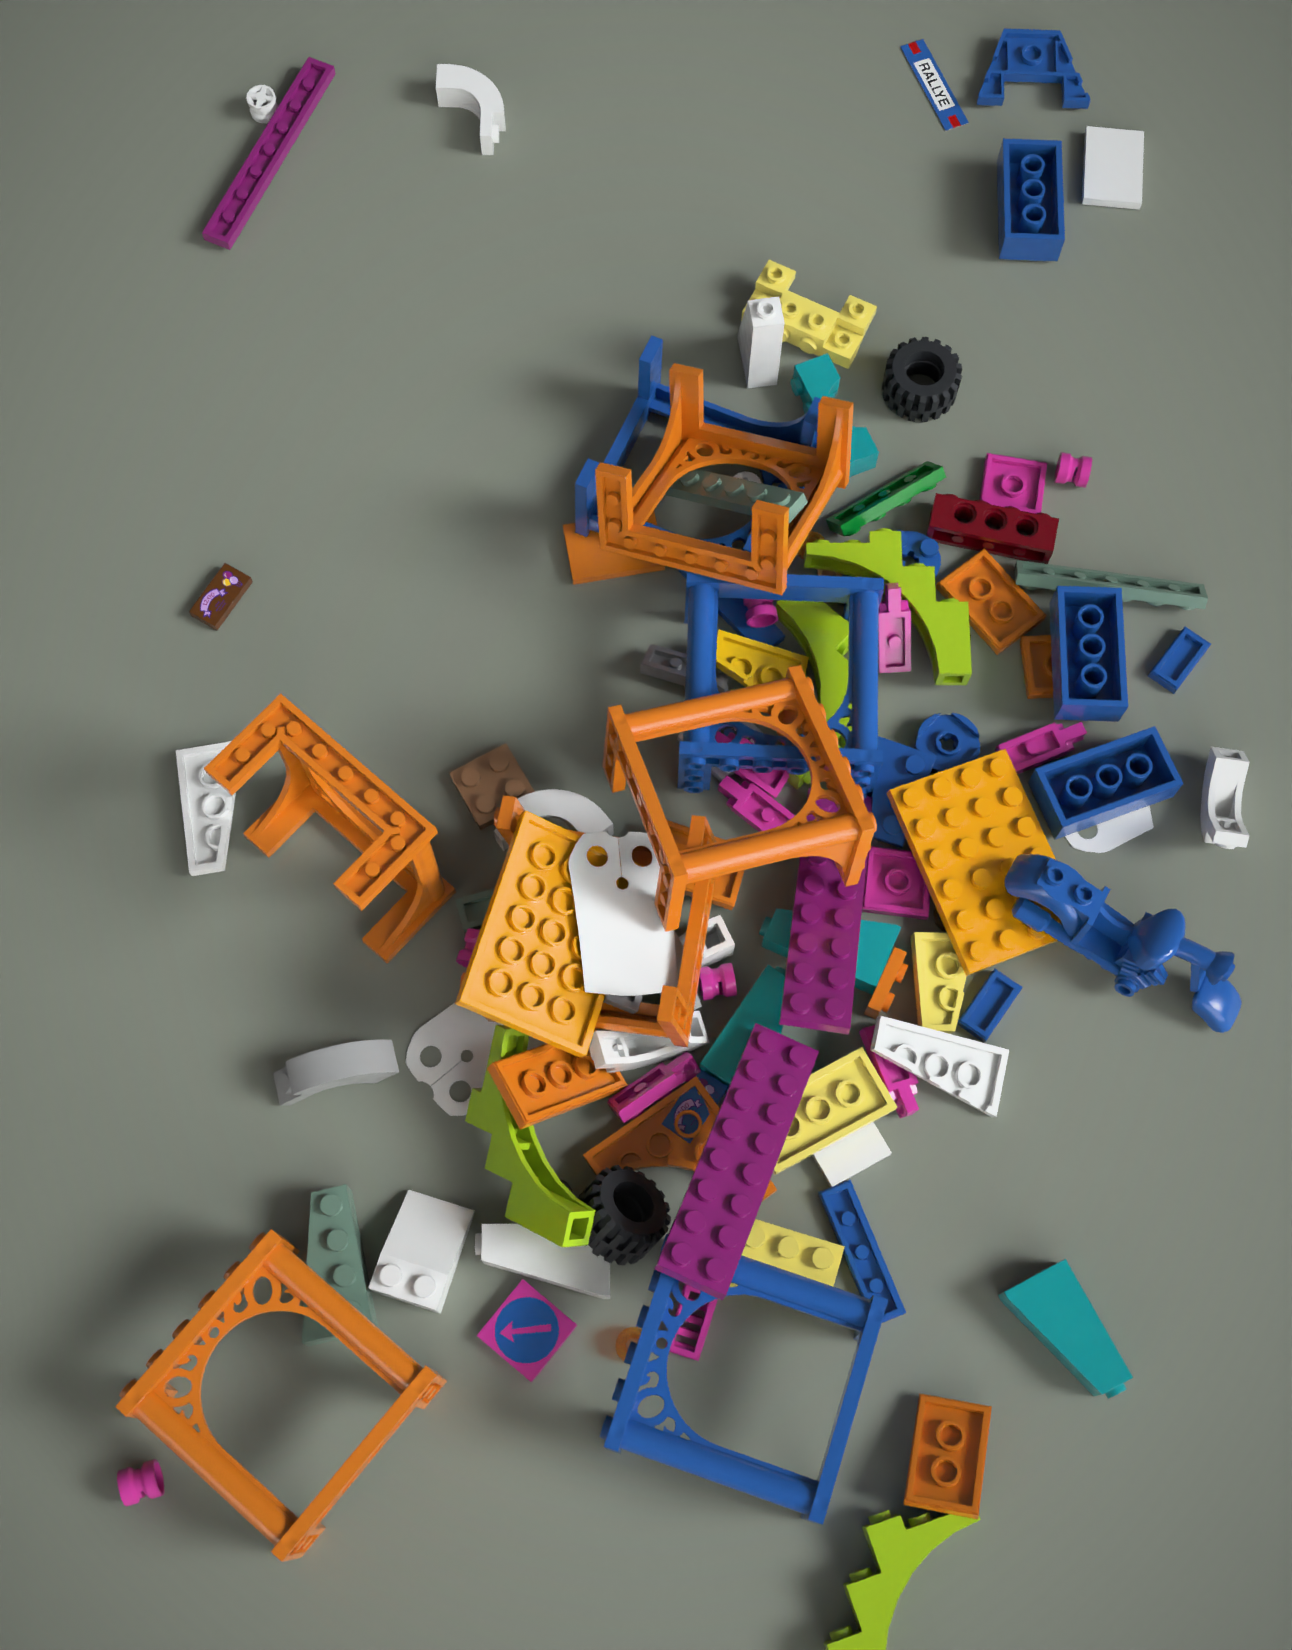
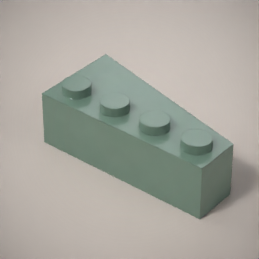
[302,1184,378,1346]

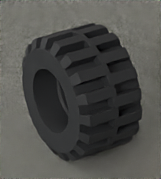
[882,337,962,422]
[578,1165,671,1265]

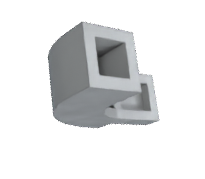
[273,1039,399,1106]

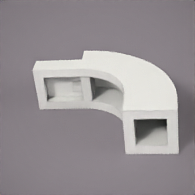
[436,64,506,155]
[1200,746,1250,849]
[494,789,614,851]
[589,1011,710,1073]

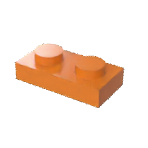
[864,947,909,1020]

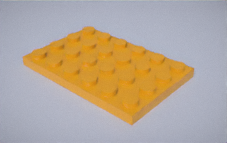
[886,749,1063,976]
[455,811,645,1058]

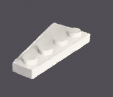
[176,741,236,876]
[870,1016,1009,1117]

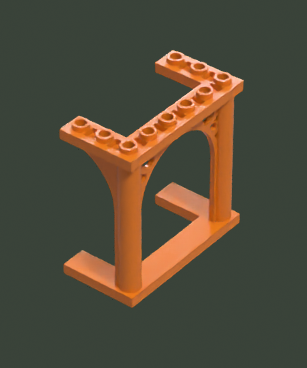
[595,363,854,595]
[602,665,877,932]
[204,693,456,964]
[460,796,716,1047]
[115,1229,447,1562]

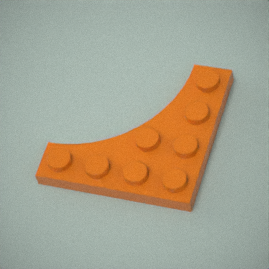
[583,1076,778,1202]

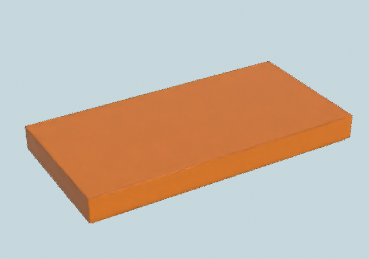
[487,1029,628,1130]

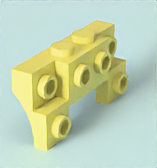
[741,260,877,369]

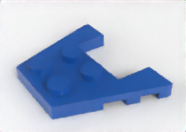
[977,28,1090,109]

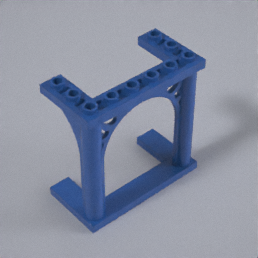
[575,335,821,552]
[677,571,884,798]
[599,1234,888,1525]

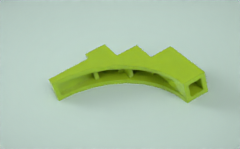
[804,528,972,685]
[775,600,852,790]
[465,1025,596,1248]
[823,1510,981,1650]

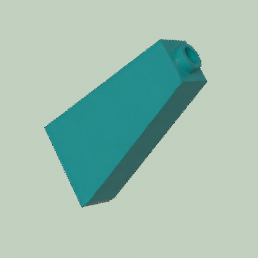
[759,909,901,995]
[700,964,786,1090]
[998,1259,1133,1399]

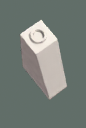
[737,296,785,389]
[475,1224,610,1299]

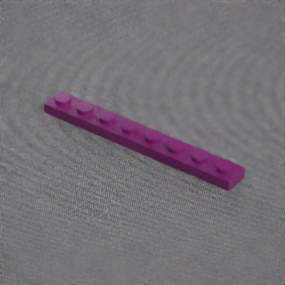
[202,57,336,250]

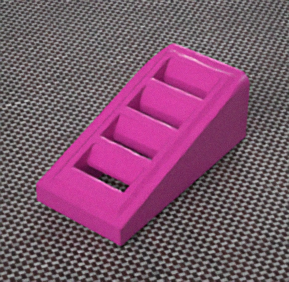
[665,1283,718,1361]

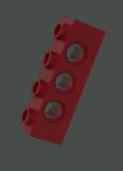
[926,493,1059,564]

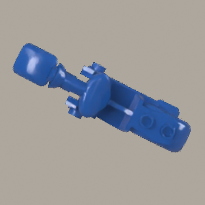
[1005,854,1242,1033]

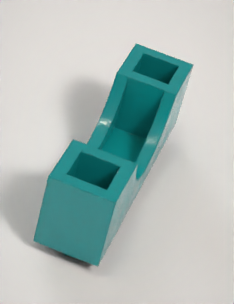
[790,353,879,477]

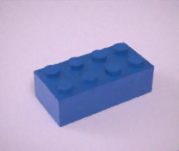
[997,138,1065,261]
[1049,586,1128,722]
[1028,726,1184,840]

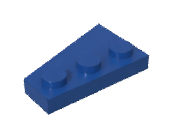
[872,736,936,849]

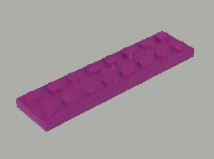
[779,788,873,1035]
[654,1023,819,1300]

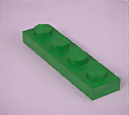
[826,461,946,537]

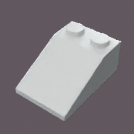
[369,1190,475,1314]

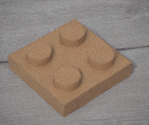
[449,743,535,830]

